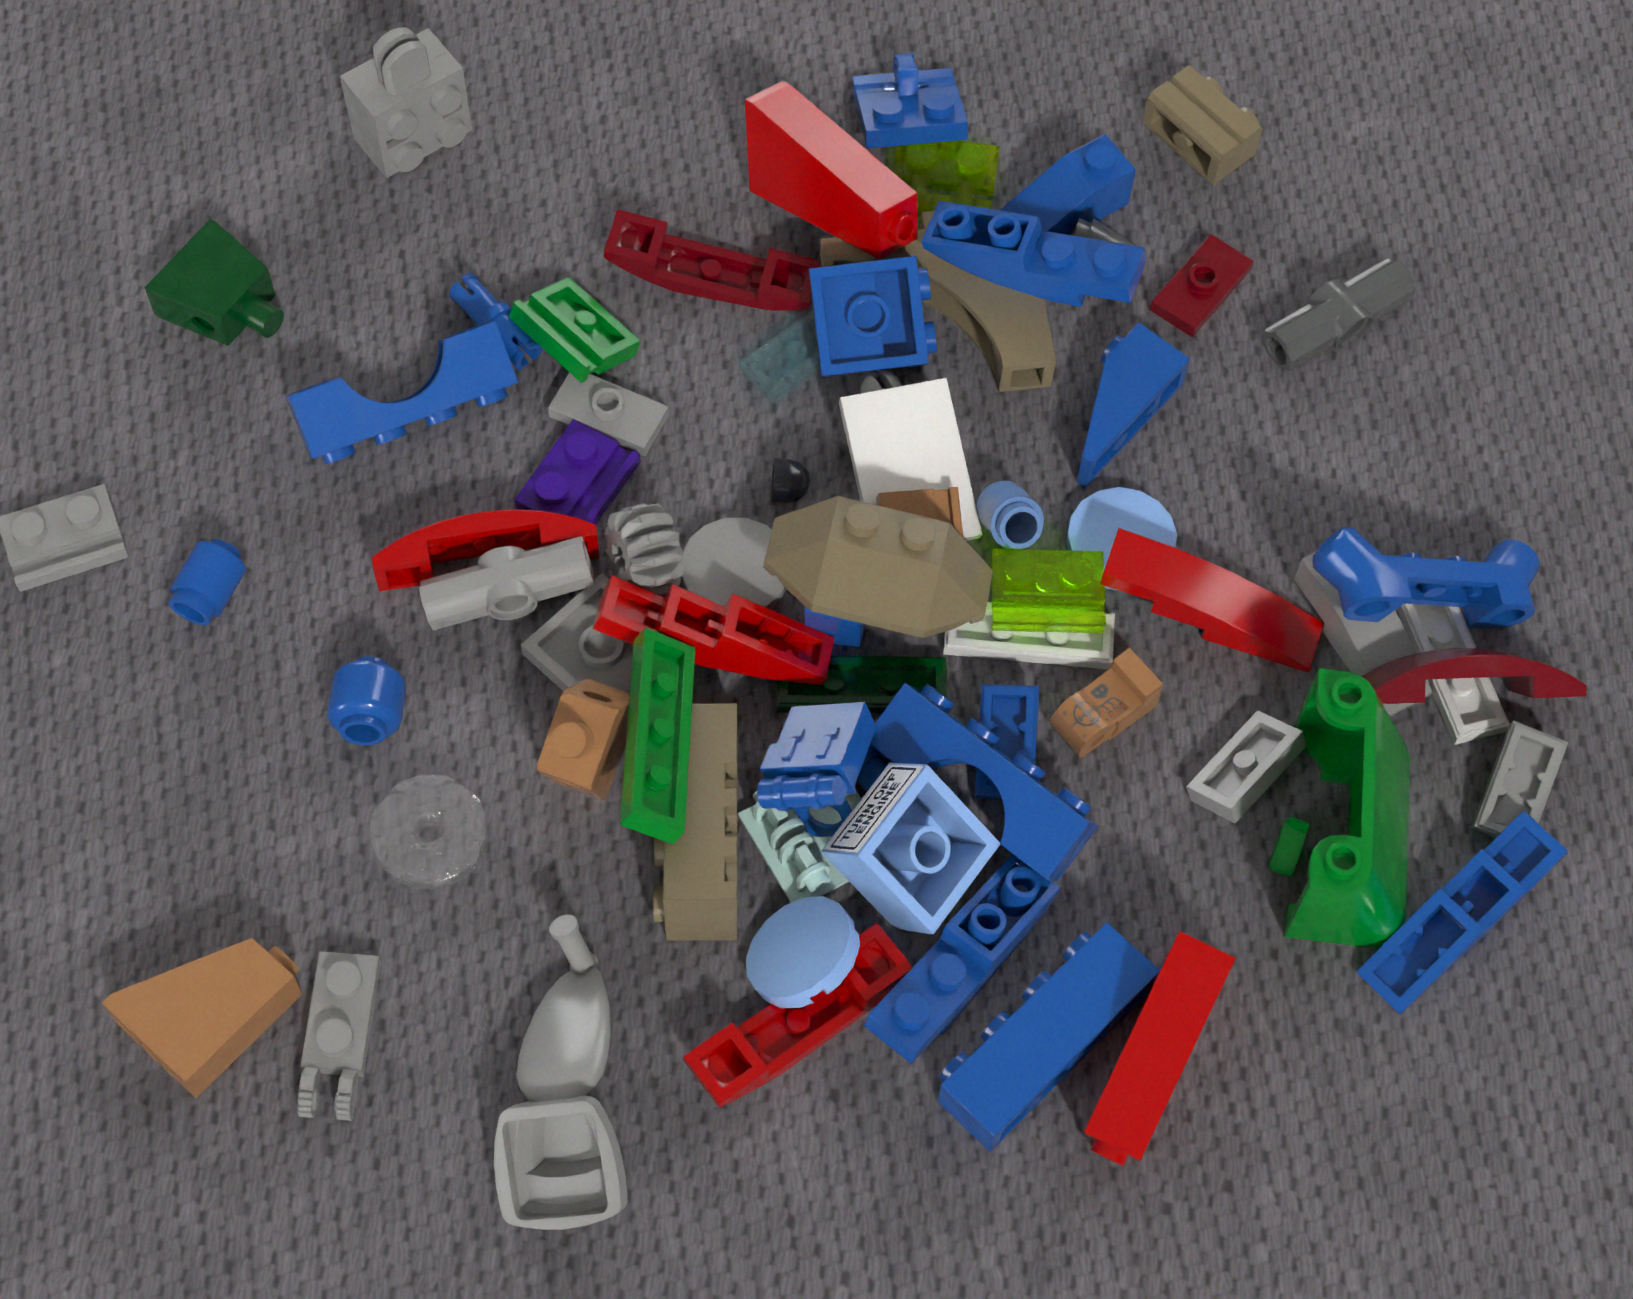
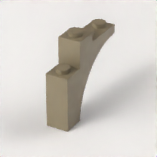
[819,211,1056,392]

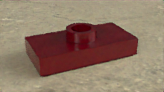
[1150,234,1254,338]

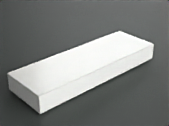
[943,602,1115,669]
[1397,604,1509,745]

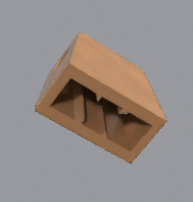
[536,678,630,801]

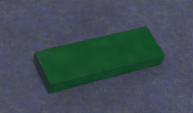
[777,656,947,714]

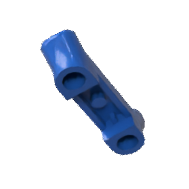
[1312,527,1540,629]

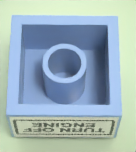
[821,763,1000,934]

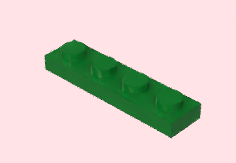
[620,627,695,844]

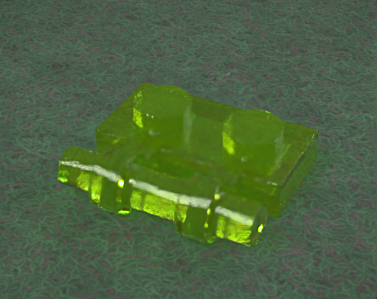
[893,141,1000,217]

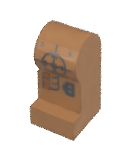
[1049,647,1163,758]

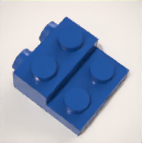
[809,256,937,377]

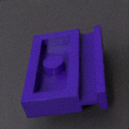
[514,419,641,525]

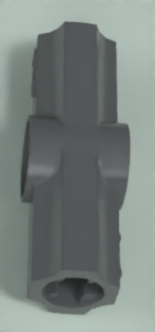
[1261,258,1416,372]

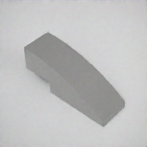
[1294,552,1432,716]

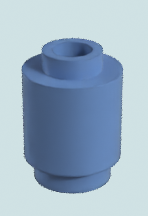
[976,481,1044,550]

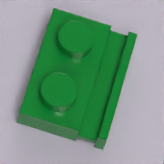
[509,277,640,383]

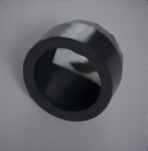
[771,458,810,503]

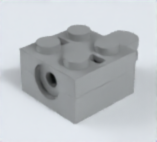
[340,27,472,178]

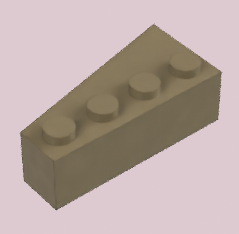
[653,703,737,941]

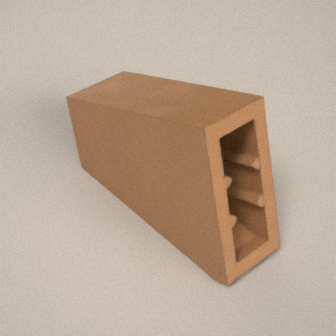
[102,938,302,1098]

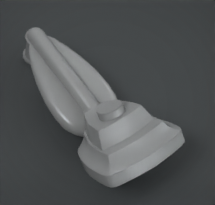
[494,914,628,1230]

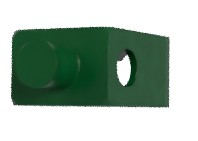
[144,219,284,346]

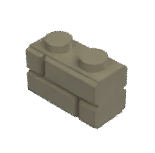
[1142,65,1263,185]

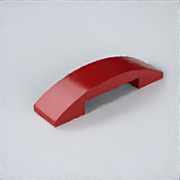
[372,510,600,591]
[683,923,913,1108]

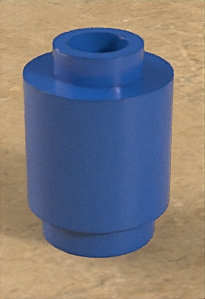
[168,539,246,626]

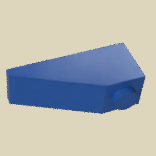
[1000,134,1136,235]
[1077,323,1190,488]

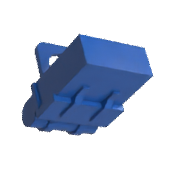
[757,702,876,837]

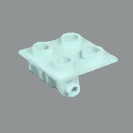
[738,791,861,903]

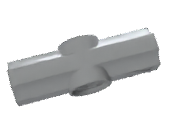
[419,536,595,630]

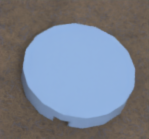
[1066,487,1177,590]
[746,896,860,1008]

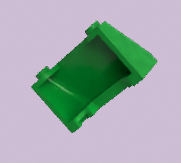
[1284,668,1410,948]

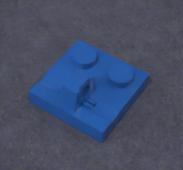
[852,53,968,149]

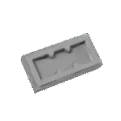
[548,373,669,457]
[1471,721,1568,838]

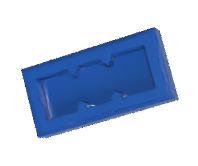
[975,684,1039,800]

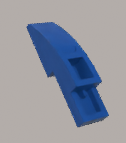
[921,201,1146,307]
[864,854,1061,1064]

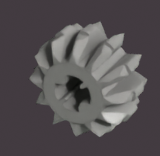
[604,503,685,596]

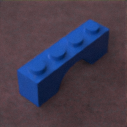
[285,321,518,464]
[870,683,1099,882]

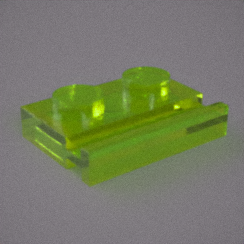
[990,549,1106,633]

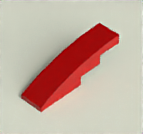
[1100,528,1324,673]
[592,575,835,685]

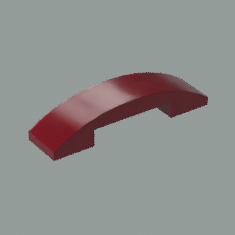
[603,209,821,311]
[1362,648,1587,704]

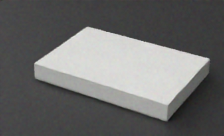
[839,378,982,541]

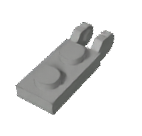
[297,951,381,1121]

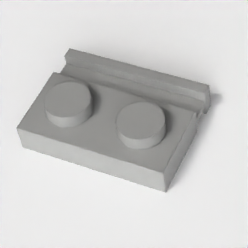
[0,484,129,592]

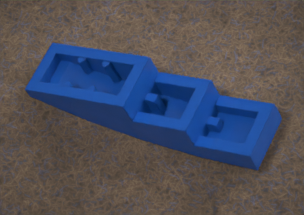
[1356,810,1568,1015]

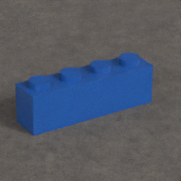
[937,922,1160,1152]

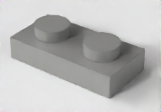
[1186,710,1307,823]

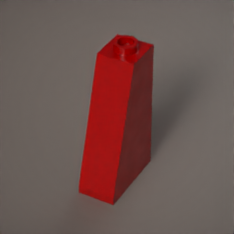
[745,81,918,260]
[1084,931,1236,1167]

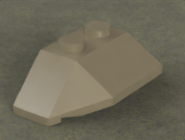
[763,496,993,638]

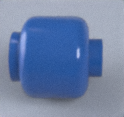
[327,656,406,745]

